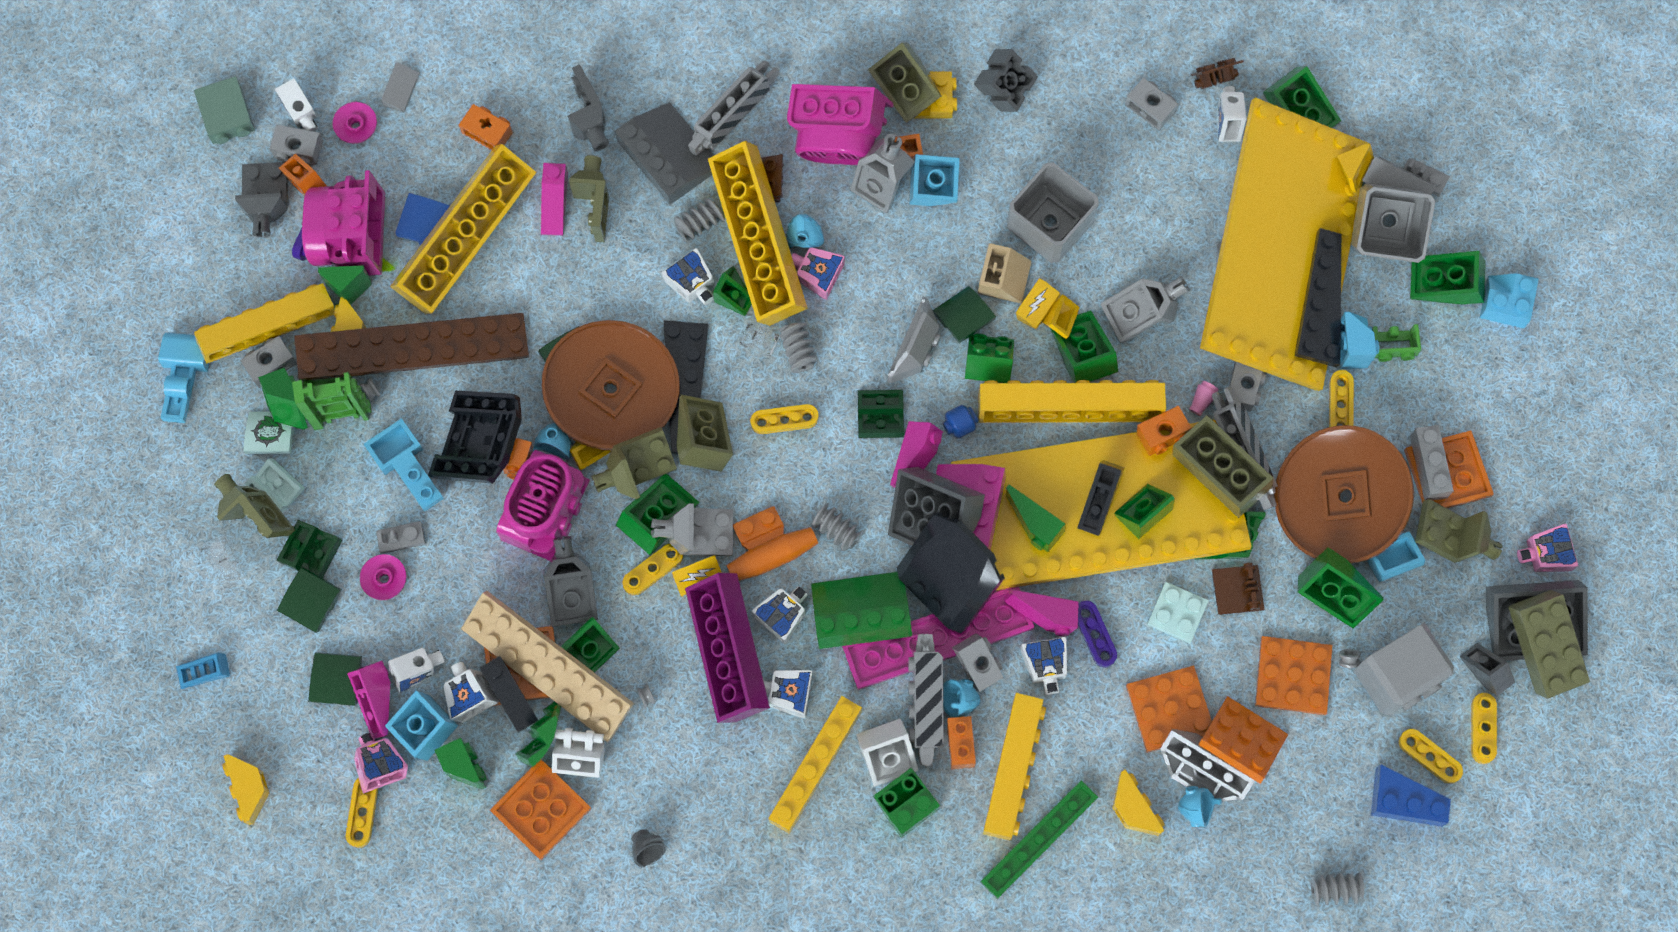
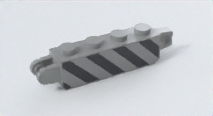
[688,61,779,156]
[1212,386,1278,510]
[908,634,944,767]

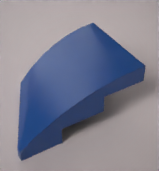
[395,193,450,245]

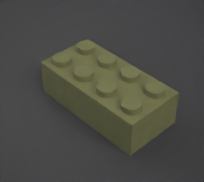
[1173,415,1274,518]
[1508,590,1590,699]

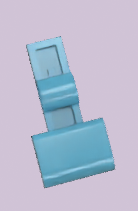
[158,332,209,423]
[364,418,444,512]
[1350,496,1425,582]

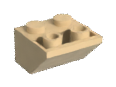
[978,243,1031,304]

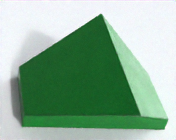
[713,265,752,316]

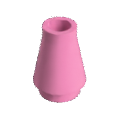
[1189,381,1219,416]

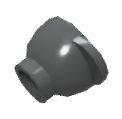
[631,829,666,867]

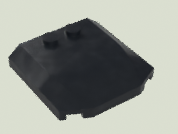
[428,390,522,484]
[897,512,1005,633]

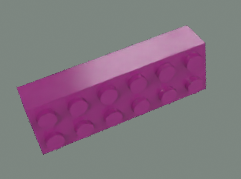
[685,573,770,723]

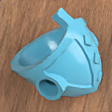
[786,214,825,248]
[533,423,572,460]
[943,679,980,718]
[1178,786,1222,827]

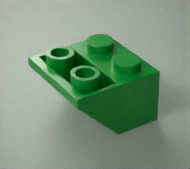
[965,334,1014,383]
[258,368,308,430]
[434,738,488,789]
[873,768,940,838]

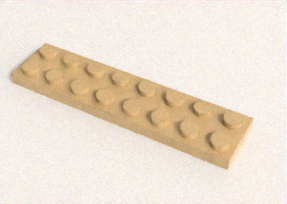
[461,591,634,742]

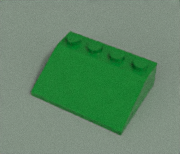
[811,572,912,649]

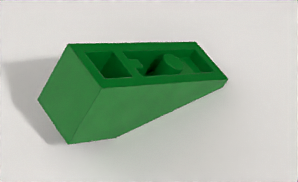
[1006,484,1066,552]

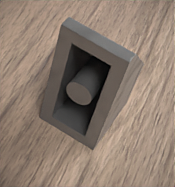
[1460,643,1515,696]

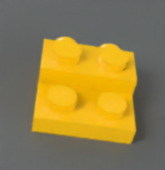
[913,71,957,119]

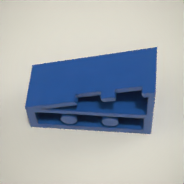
[1371,765,1451,827]

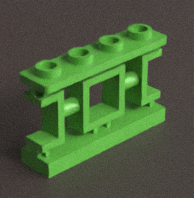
[292,372,372,430]

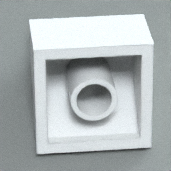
[856,718,919,787]

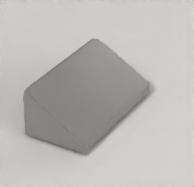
[381,62,419,112]

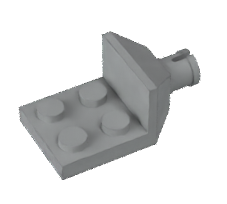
[850,134,915,213]
[1100,276,1190,343]
[651,503,733,556]

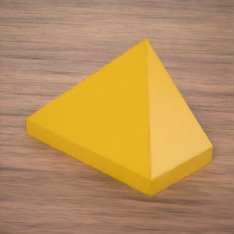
[1337,143,1374,192]
[1042,294,1080,339]
[570,442,612,470]

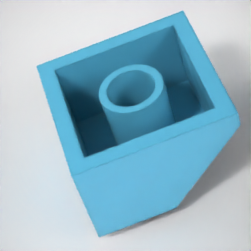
[909,154,959,206]
[1480,273,1539,328]
[1340,312,1379,369]
[385,691,459,761]

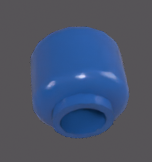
[942,405,978,438]

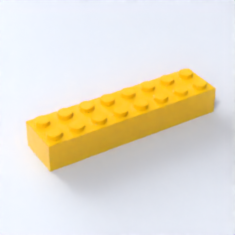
[708,141,808,326]
[390,144,536,314]
[978,380,1166,423]

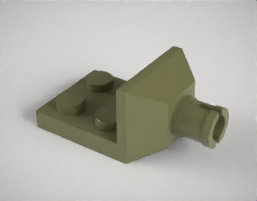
[569,155,609,242]
[591,427,677,499]
[214,474,295,538]
[1415,499,1503,563]

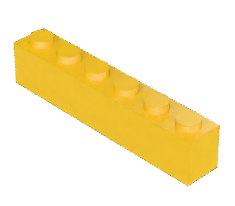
[194,283,334,364]
[983,693,1046,841]
[768,696,862,834]

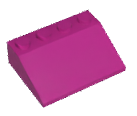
[936,464,1006,550]

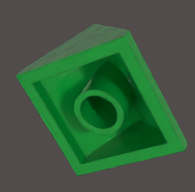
[318,266,372,305]
[1114,484,1175,539]
[561,617,620,673]

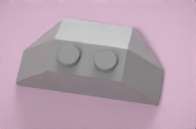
[887,296,941,383]
[1160,729,1255,802]

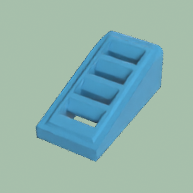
[176,652,230,689]

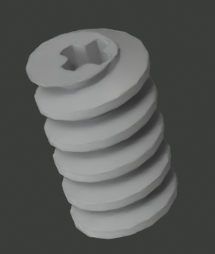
[674,198,725,243]
[779,323,817,373]
[812,503,865,551]
[1311,873,1364,906]

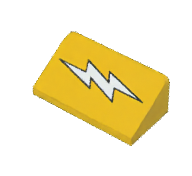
[1016,278,1061,330]
[672,555,722,597]

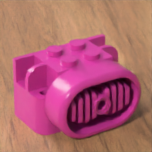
[787,84,893,165]
[302,170,385,275]
[496,450,590,561]

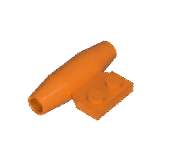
[726,506,818,581]

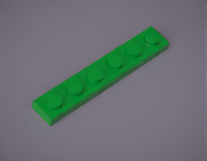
[980,780,1098,899]

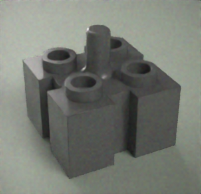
[974,49,1038,112]

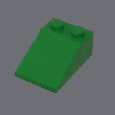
[1262,66,1341,128]
[1410,251,1486,305]
[1050,310,1119,383]
[616,473,700,555]
[1297,547,1384,629]

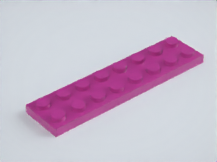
[842,587,1035,690]

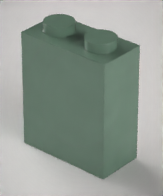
[194,76,255,144]

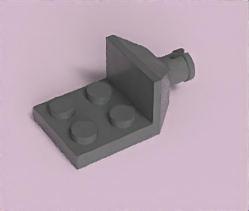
[568,64,609,151]
[235,162,288,237]
[544,536,598,627]

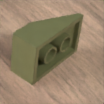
[868,42,942,123]
[677,395,733,472]

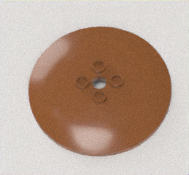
[542,320,680,450]
[1274,425,1414,564]

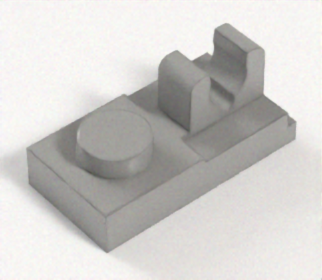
[1404,158,1450,197]
[376,521,426,554]

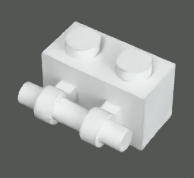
[552,728,605,778]

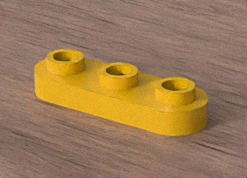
[1329,370,1354,427]
[750,404,819,434]
[622,544,683,596]
[1471,693,1497,764]
[1398,729,1463,784]
[345,778,379,848]

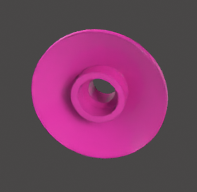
[333,102,377,144]
[360,554,407,600]

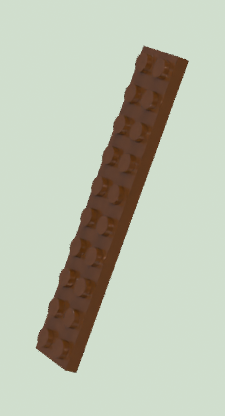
[294,313,529,381]

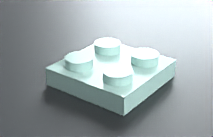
[1147,582,1209,643]

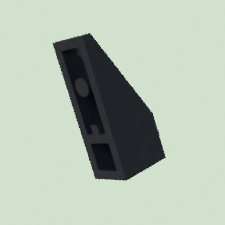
[1077,460,1125,536]
[480,656,538,733]

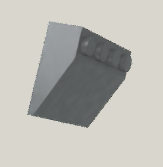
[615,102,714,205]
[888,467,985,546]
[1486,580,1588,661]

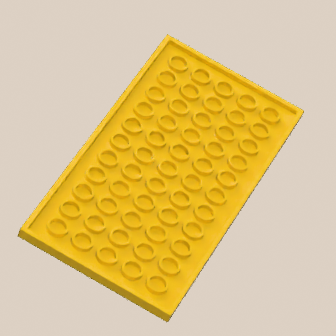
[1200,97,1370,391]
[951,420,1251,590]

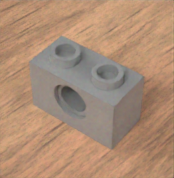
[1125,78,1178,131]
[270,125,323,165]
[240,336,297,388]
[1225,361,1266,412]
[952,634,1004,692]

